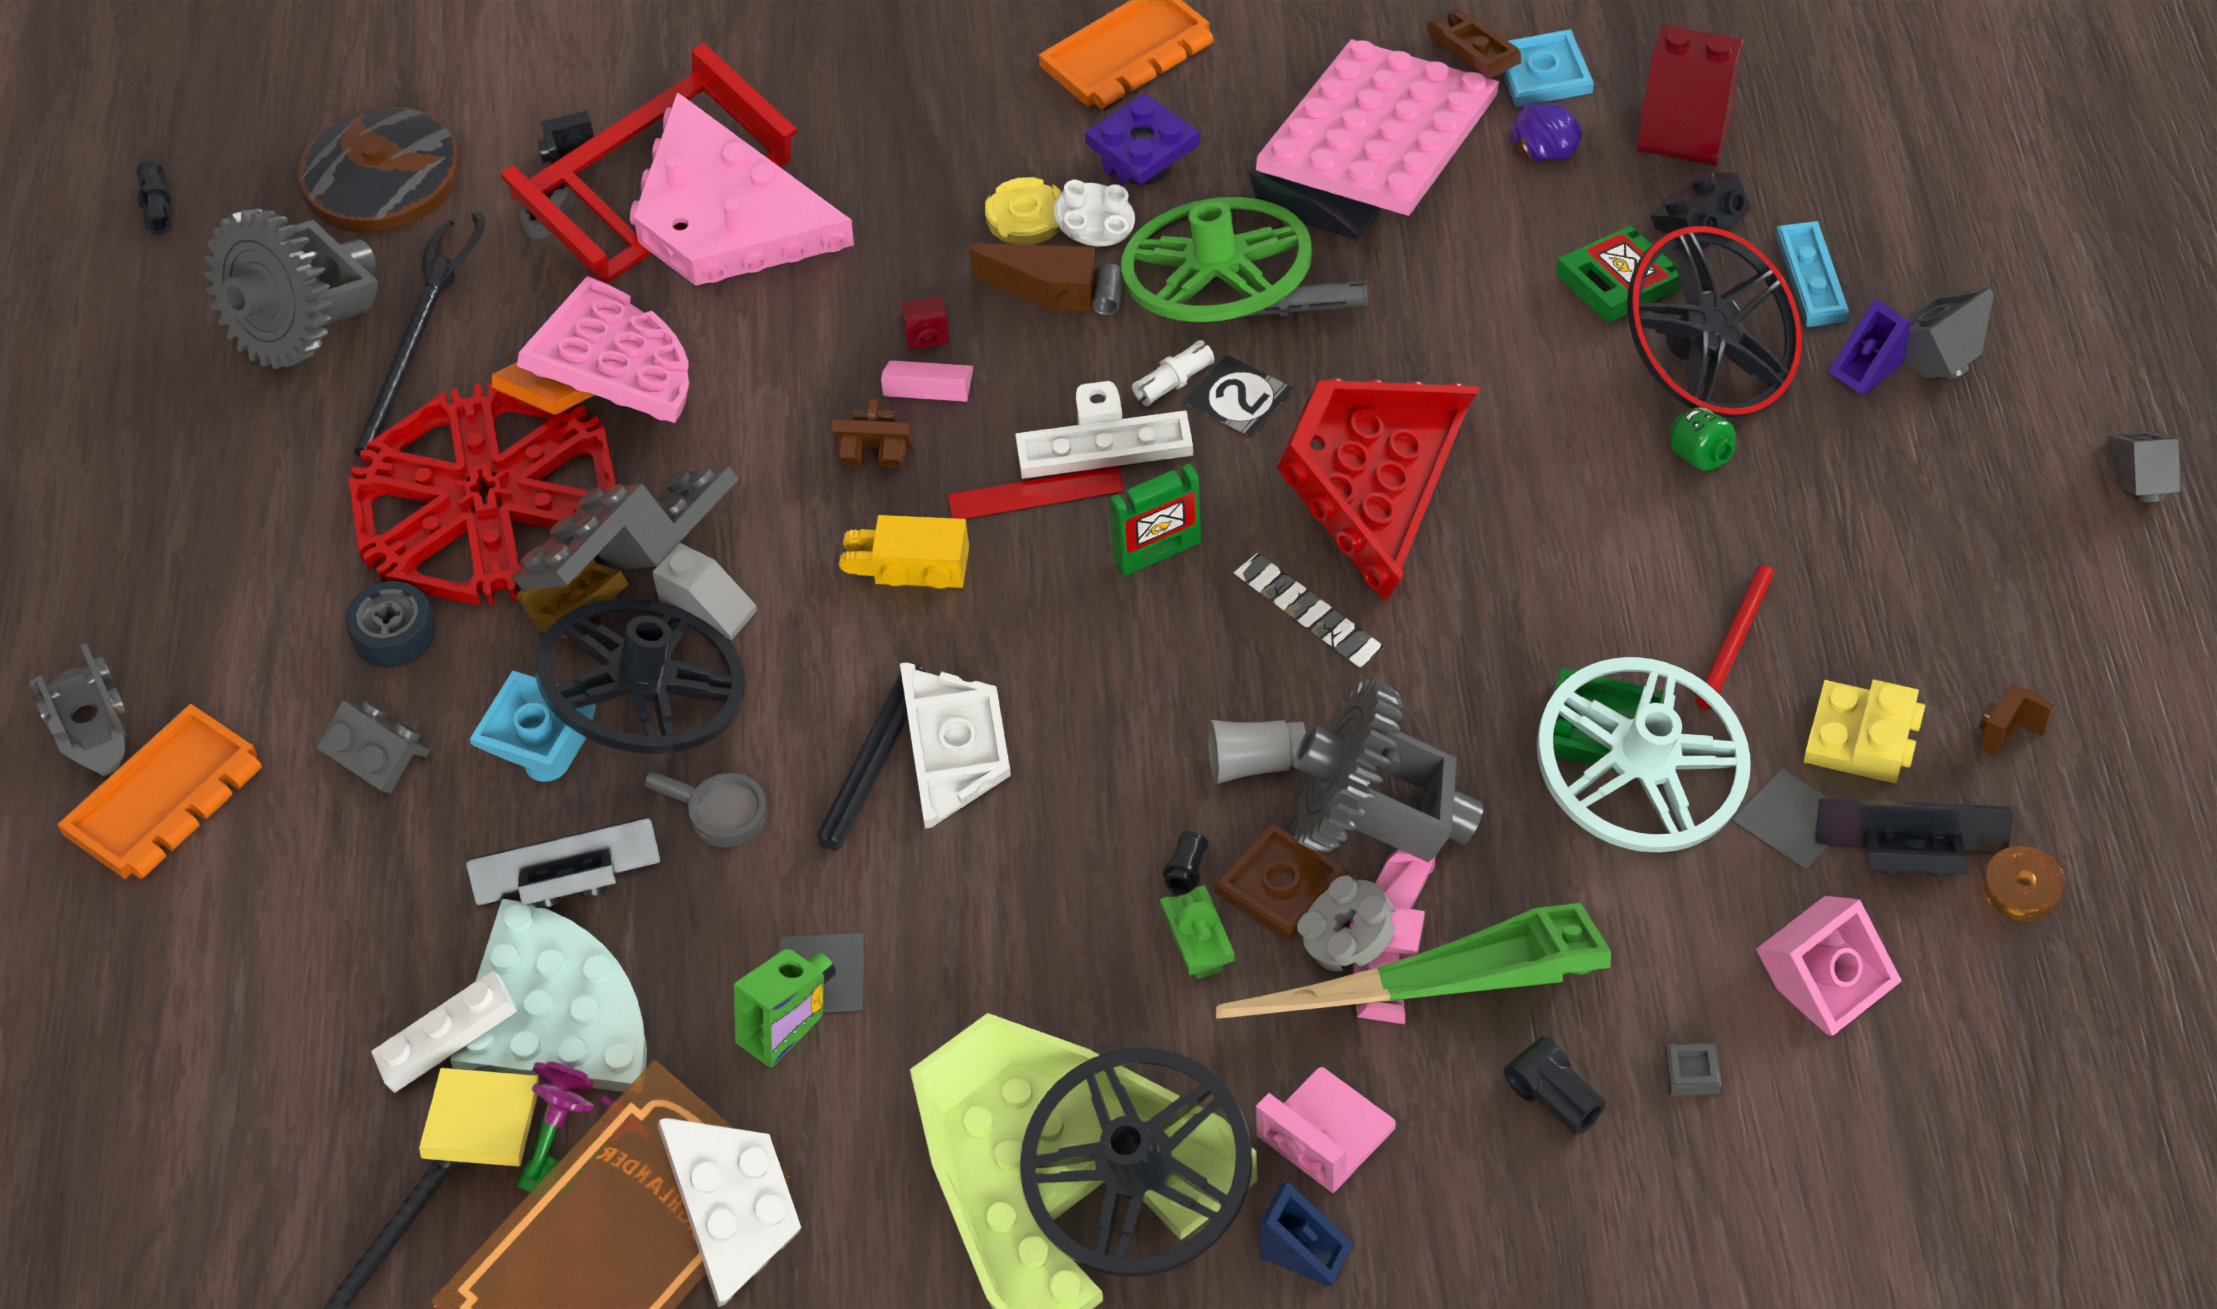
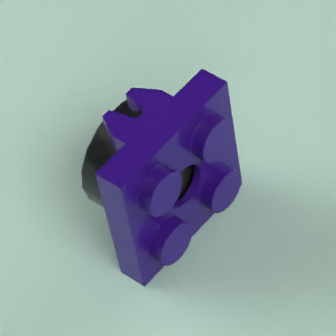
[1085,93,1200,185]

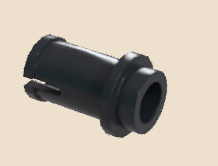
[1163,831,1209,894]

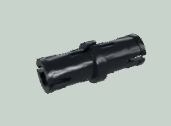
[136,161,172,235]

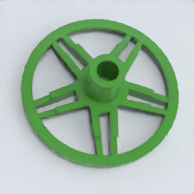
[1121,197,1312,322]

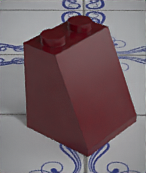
[1637,24,1743,166]

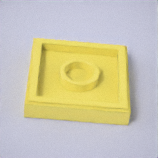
[419,1068,539,1167]

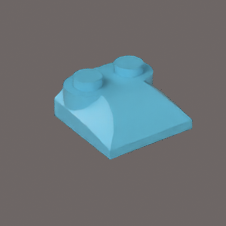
[469,671,596,782]

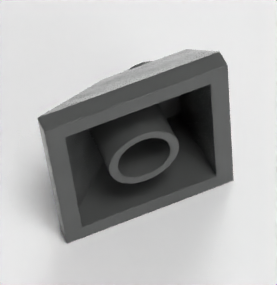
[1904,288,1994,380]

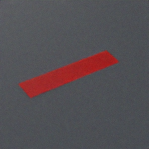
[948,466,1124,519]

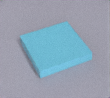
[1502,29,1594,107]

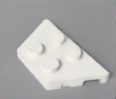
[900,662,1011,828]
[658,1118,801,1307]

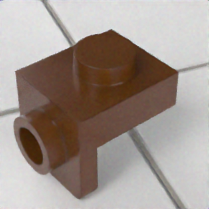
[1979,683,2054,756]

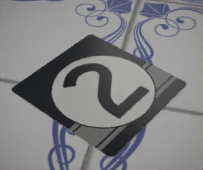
[1184,355,1293,436]

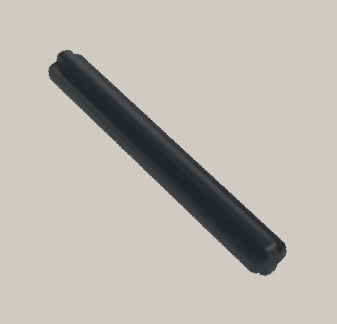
[817,663,926,851]

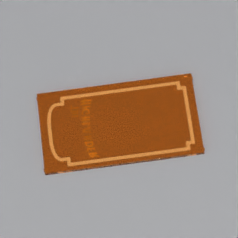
[430,1059,790,1309]

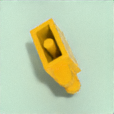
[839,515,969,589]

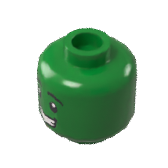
[1670,407,1736,471]

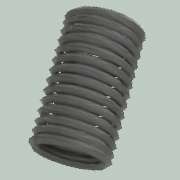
[1092,263,1123,315]

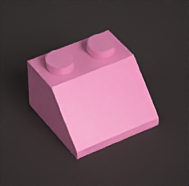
[1756,896,1902,1036]

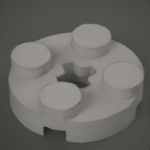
[1297,876,1395,972]

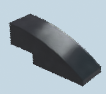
[1249,166,1380,240]

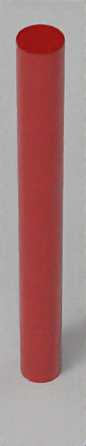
[1696,565,1774,709]

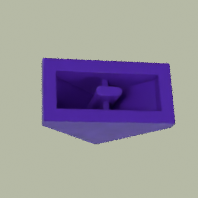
[1828,298,1911,395]

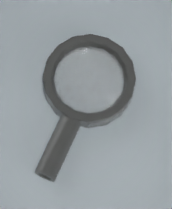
[645,771,768,848]

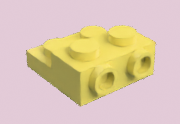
[1804,679,1925,784]

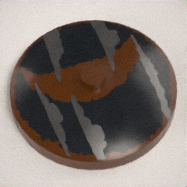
[298,107,460,232]

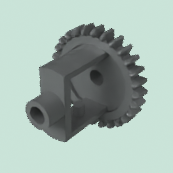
[204,208,378,369]
[1292,678,1483,862]

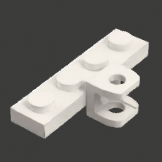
[1015,381,1193,479]

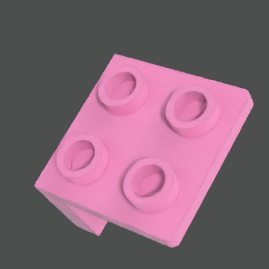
[1256,1067,1396,1194]

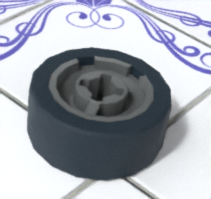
[346,581,436,668]

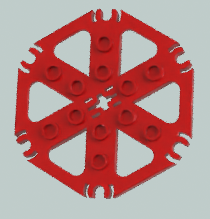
[348,383,616,606]

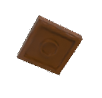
[1214,822,1348,942]

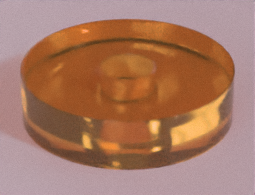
[1984,846,2065,921]

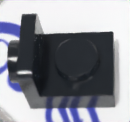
[537,111,594,165]

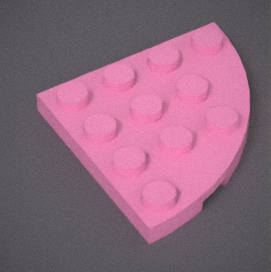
[517,276,689,423]

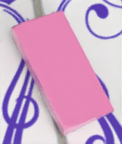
[881,361,973,402]

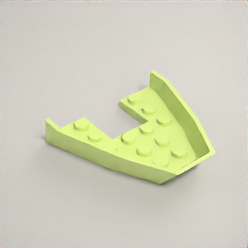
[910,1013,1257,1309]

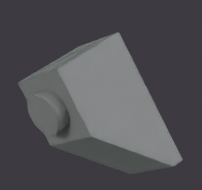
[652,542,757,641]

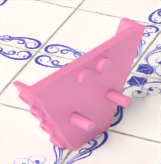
[630,93,854,286]

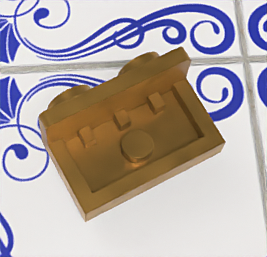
[517,558,629,639]

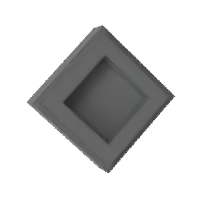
[1665,1043,1721,1096]

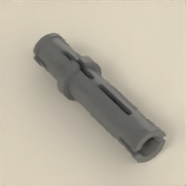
[1241,279,1369,317]

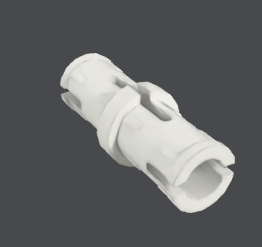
[1132,340,1215,407]

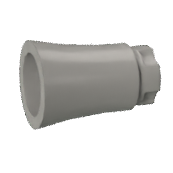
[1207,720,1306,784]

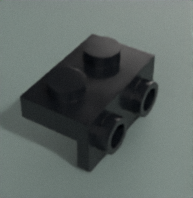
[1650,169,1751,251]

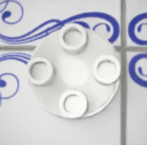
[1054,180,1135,247]

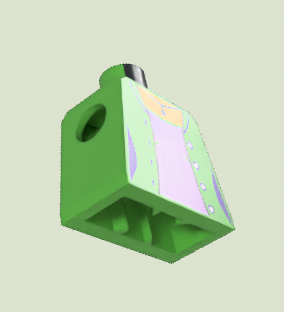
[734,949,836,1068]

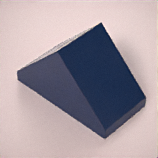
[1260,1181,1354,1286]

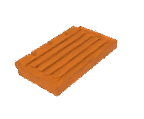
[1038,0,1214,109]
[57,704,262,879]

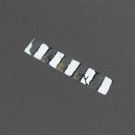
[1234,553,1385,668]

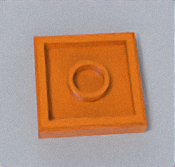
[492,362,595,415]

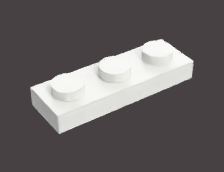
[371,970,517,1093]

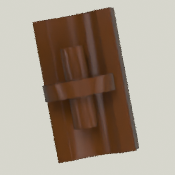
[831,398,915,469]

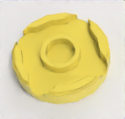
[985,177,1061,245]

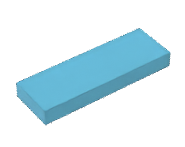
[1775,221,1849,327]

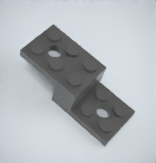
[512,466,739,590]

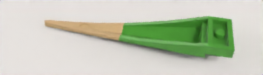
[1216,903,1611,1018]

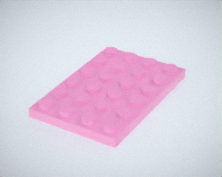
[1256,39,1499,216]

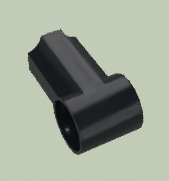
[1503,1037,1606,1134]

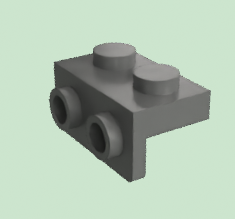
[316,700,431,794]

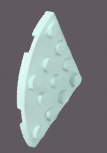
[450,899,647,1094]

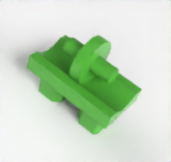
[1160,885,1235,979]

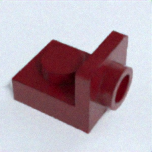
[901,296,950,350]

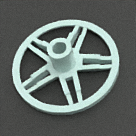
[1537,657,1751,852]

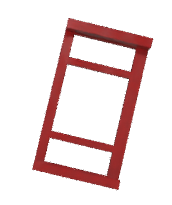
[501,42,797,284]

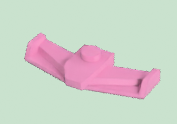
[1349,849,1435,1025]

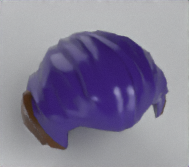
[1510,103,1582,164]

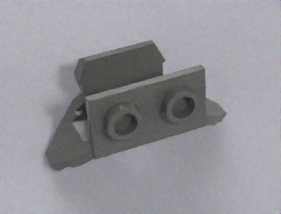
[29,643,127,777]

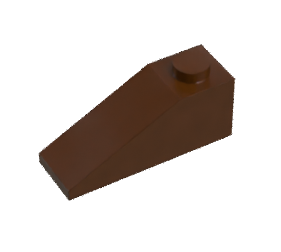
[970,243,1096,312]

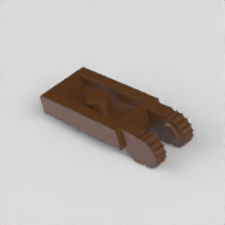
[1427,9,1521,79]

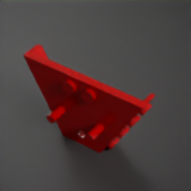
[1276,378,1480,602]

